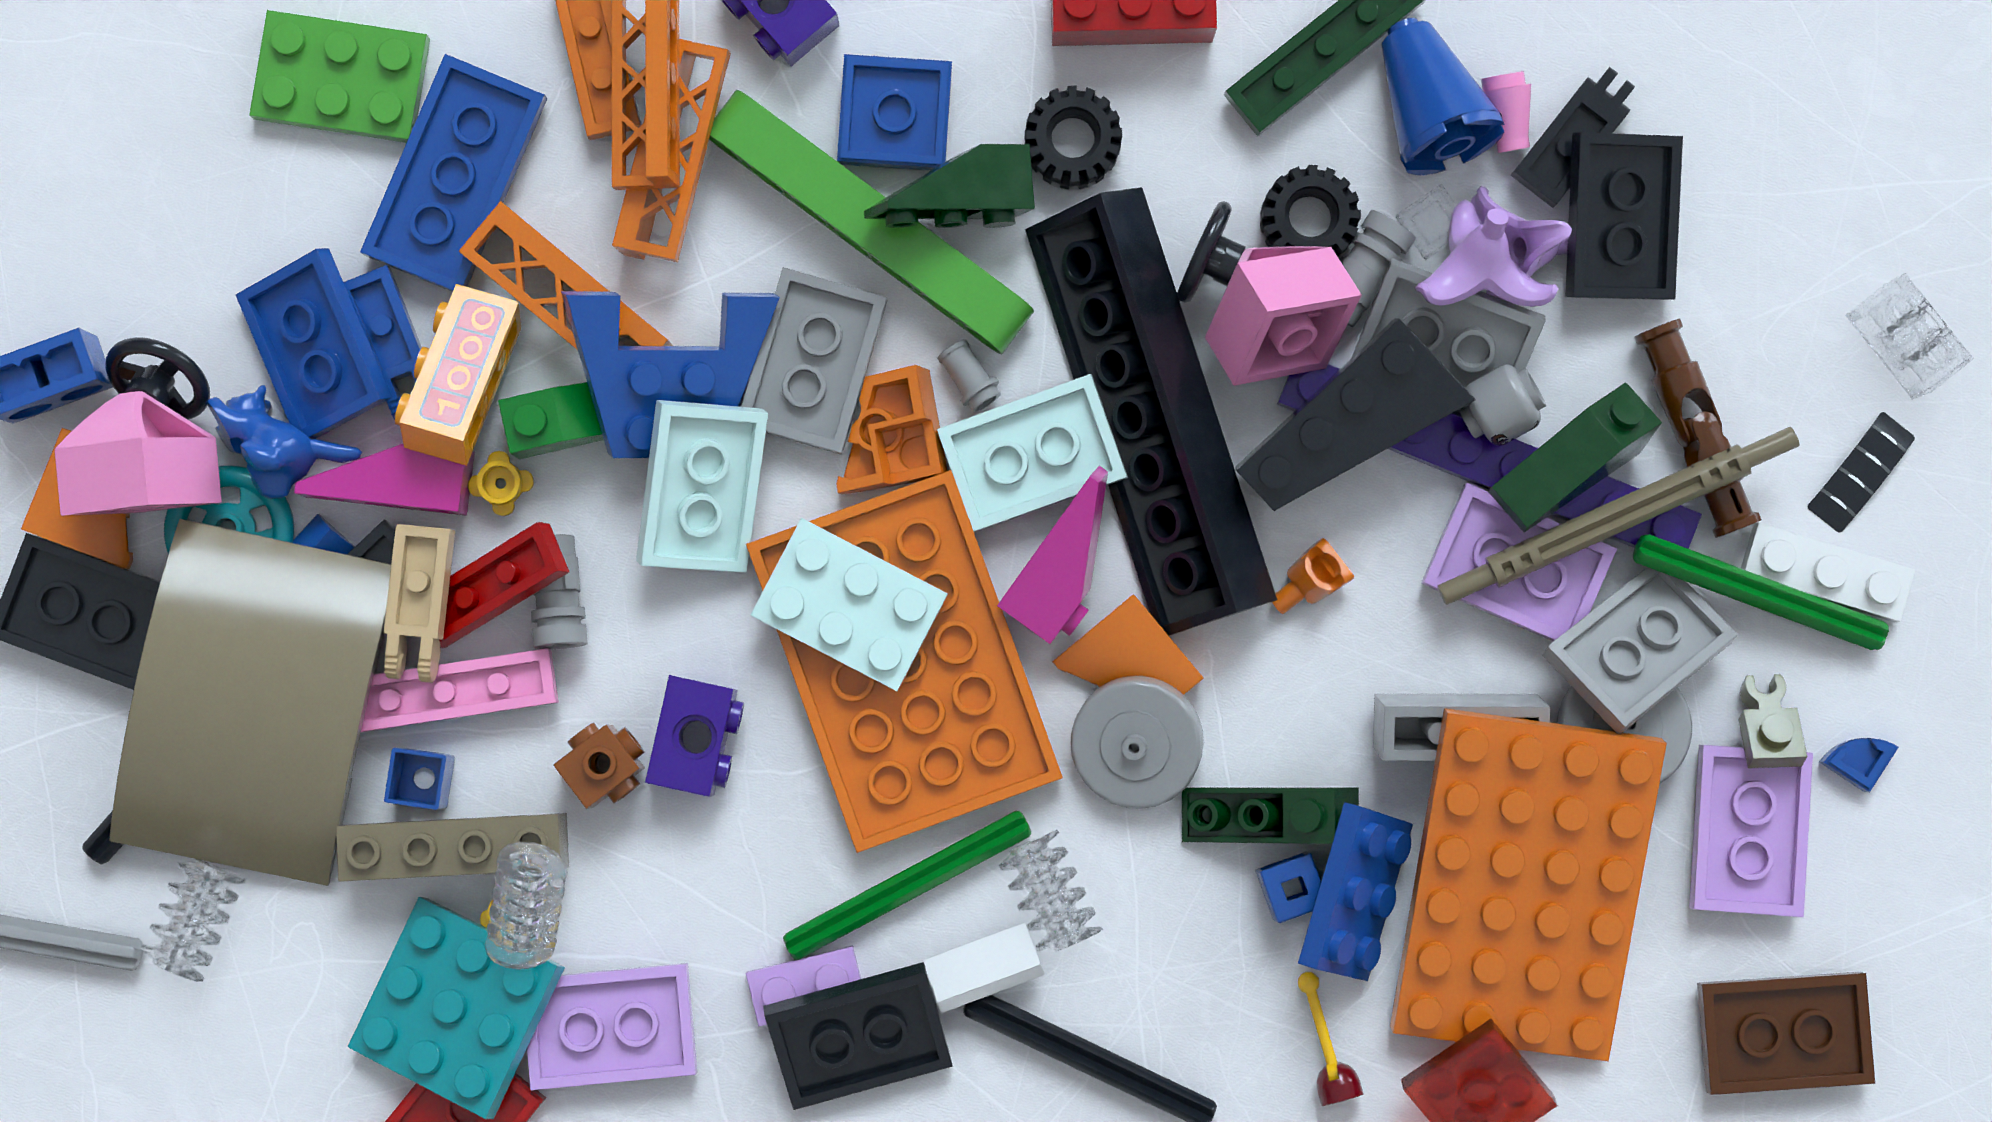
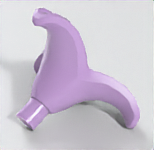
[1470,186,1572,302]
[1415,200,1558,307]

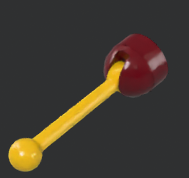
[1298,972,1364,1106]

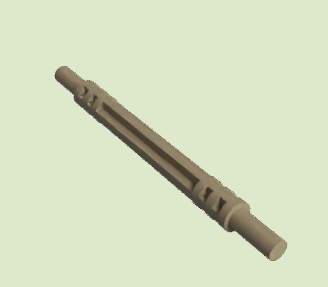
[1437,427,1800,605]

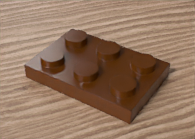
[1697,972,1875,1095]

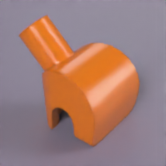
[1272,538,1354,614]

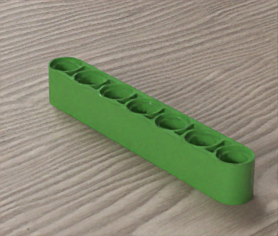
[709,89,1034,355]

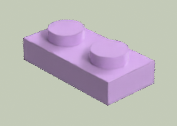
[746,945,861,1026]

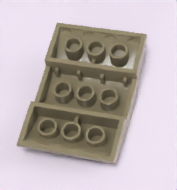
[109,519,391,886]

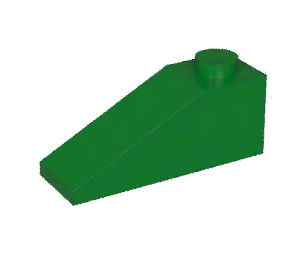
[498,382,604,460]

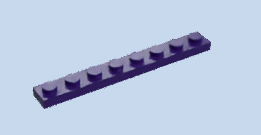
[1277,364,1702,549]

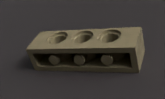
[336,813,569,882]

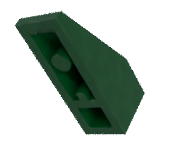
[1488,382,1662,533]

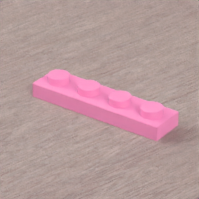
[361,648,559,732]

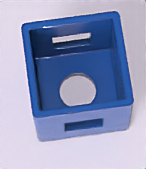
[384,748,455,810]
[1255,852,1321,923]

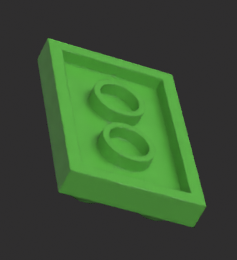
[249,10,430,143]

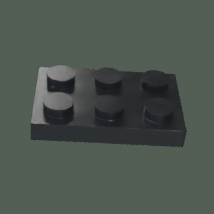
[1565,132,1683,300]
[0,533,160,690]
[764,962,953,1110]

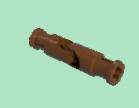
[1634,318,1762,538]

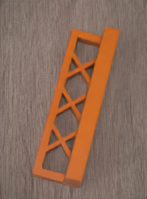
[612,0,680,190]
[612,39,731,263]
[459,201,673,350]

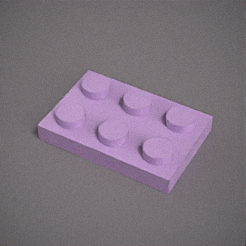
[1421,483,1617,642]
[1689,745,1813,917]
[527,963,697,1090]

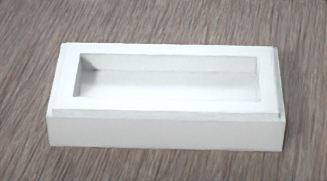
[923,922,1045,1013]

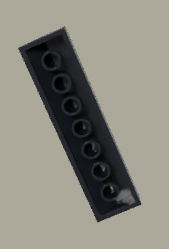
[1025,187,1277,636]

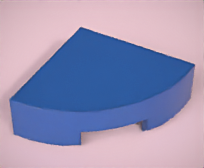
[1819,738,1899,793]

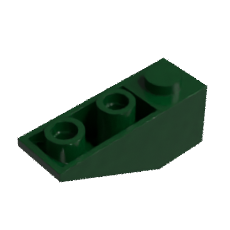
[864,144,1035,228]
[1182,787,1359,844]

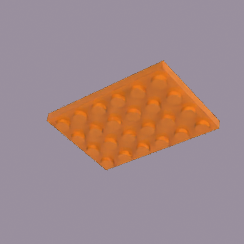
[746,470,1063,853]
[1390,708,1667,1062]

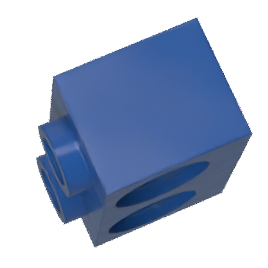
[0,328,113,424]

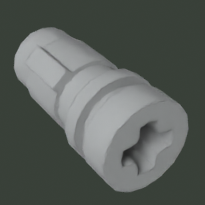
[1340,210,1416,327]
[531,534,588,649]

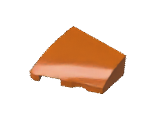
[836,365,948,494]
[21,428,133,569]
[1052,594,1204,695]

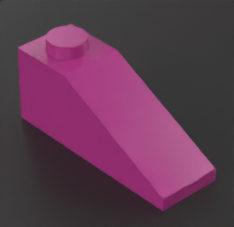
[294,444,475,516]
[997,465,1108,644]

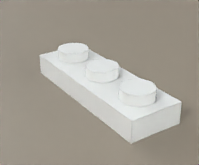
[1741,522,1915,622]

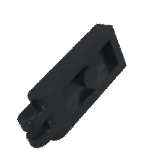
[1511,67,1635,208]

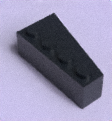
[1235,318,1476,511]

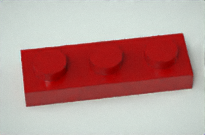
[439,522,569,648]

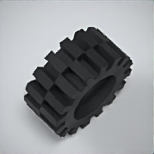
[1024,85,1122,190]
[1260,165,1361,257]

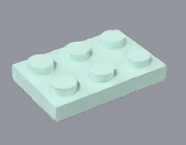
[937,374,1128,532]
[636,400,768,573]
[751,518,948,692]

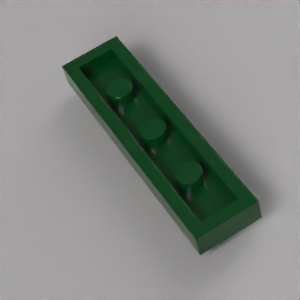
[1224,0,1426,136]

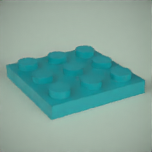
[348,897,565,1119]

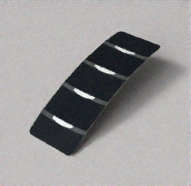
[1808,412,1915,532]

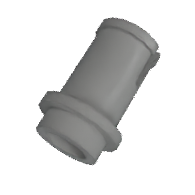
[937,339,1001,412]

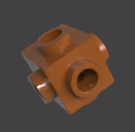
[553,723,645,809]

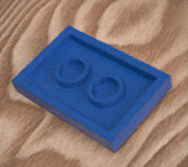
[235,248,392,439]
[1298,802,1413,981]

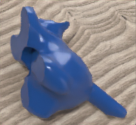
[206,385,362,499]

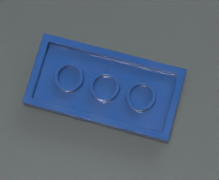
[360,54,547,292]

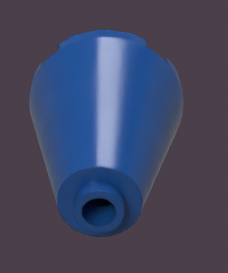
[1381,18,1505,176]

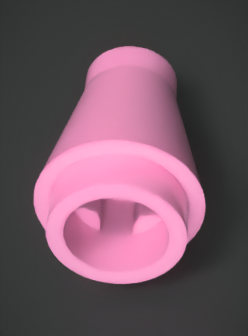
[1481,71,1531,153]

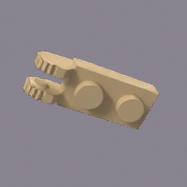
[383,524,455,683]

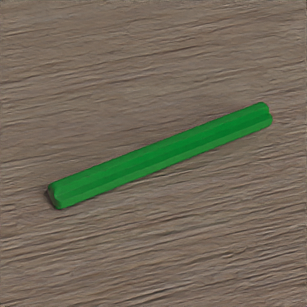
[1633,534,1889,650]
[783,811,1032,960]

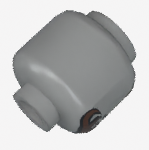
[1460,364,1546,446]

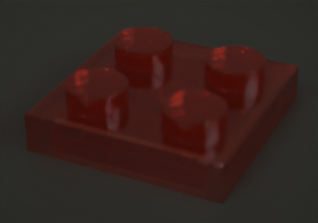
[1401,1019,1558,1122]

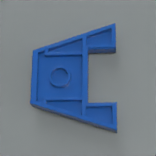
[561,291,780,458]

